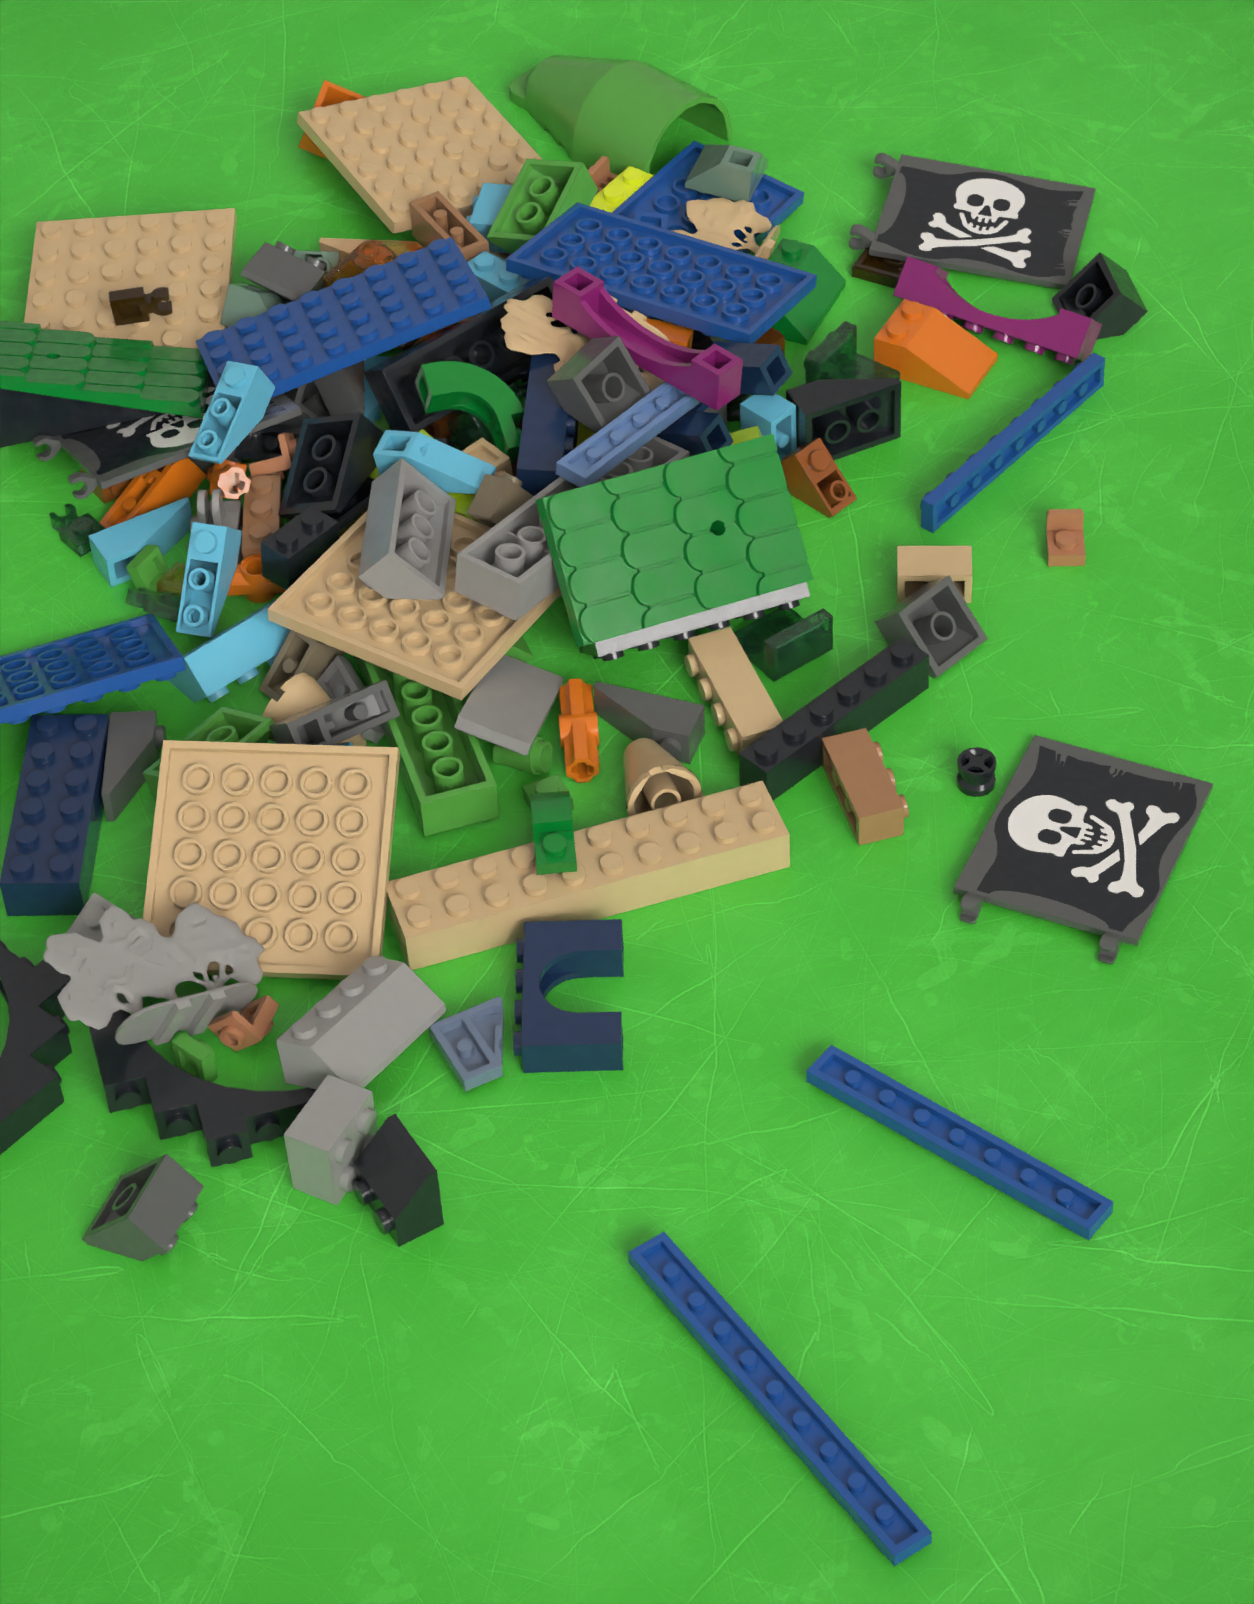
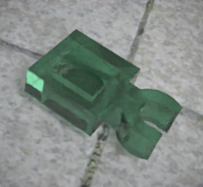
[49,503,106,557]
[125,587,181,622]

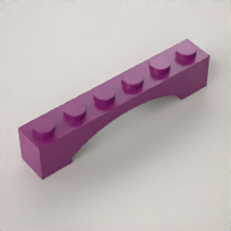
[893,256,1102,366]
[552,266,743,411]

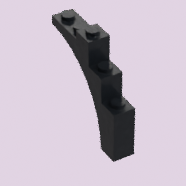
[0,940,72,1155]
[89,1009,316,1167]

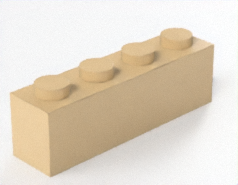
[684,627,783,756]

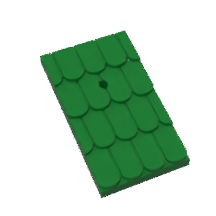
[0,321,210,448]
[535,434,813,647]

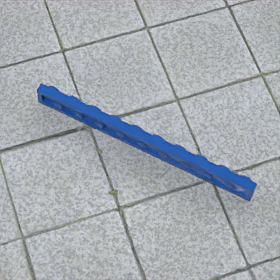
[628,1232,932,1566]

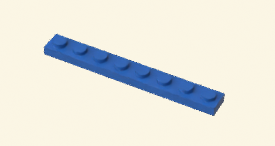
[920,353,1105,533]
[806,1045,1113,1240]

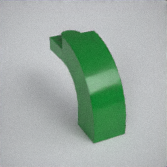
[415,361,524,464]
[530,791,577,875]

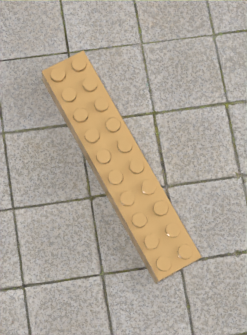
[386,781,790,970]

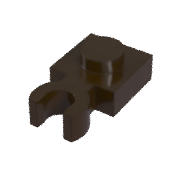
[109,287,173,326]

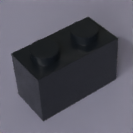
[261,506,339,590]

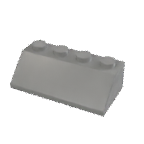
[358,458,456,600]
[276,956,446,1090]

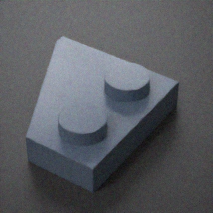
[429,996,504,1092]

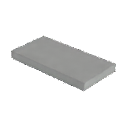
[454,655,565,755]

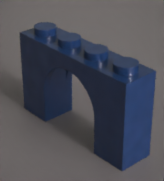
[657,341,793,457]
[513,919,624,1073]

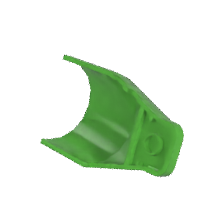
[509,55,732,175]

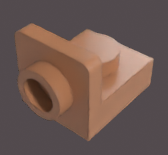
[1045,509,1086,567]

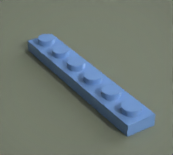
[556,382,700,487]

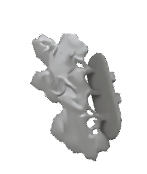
[43,903,264,1046]

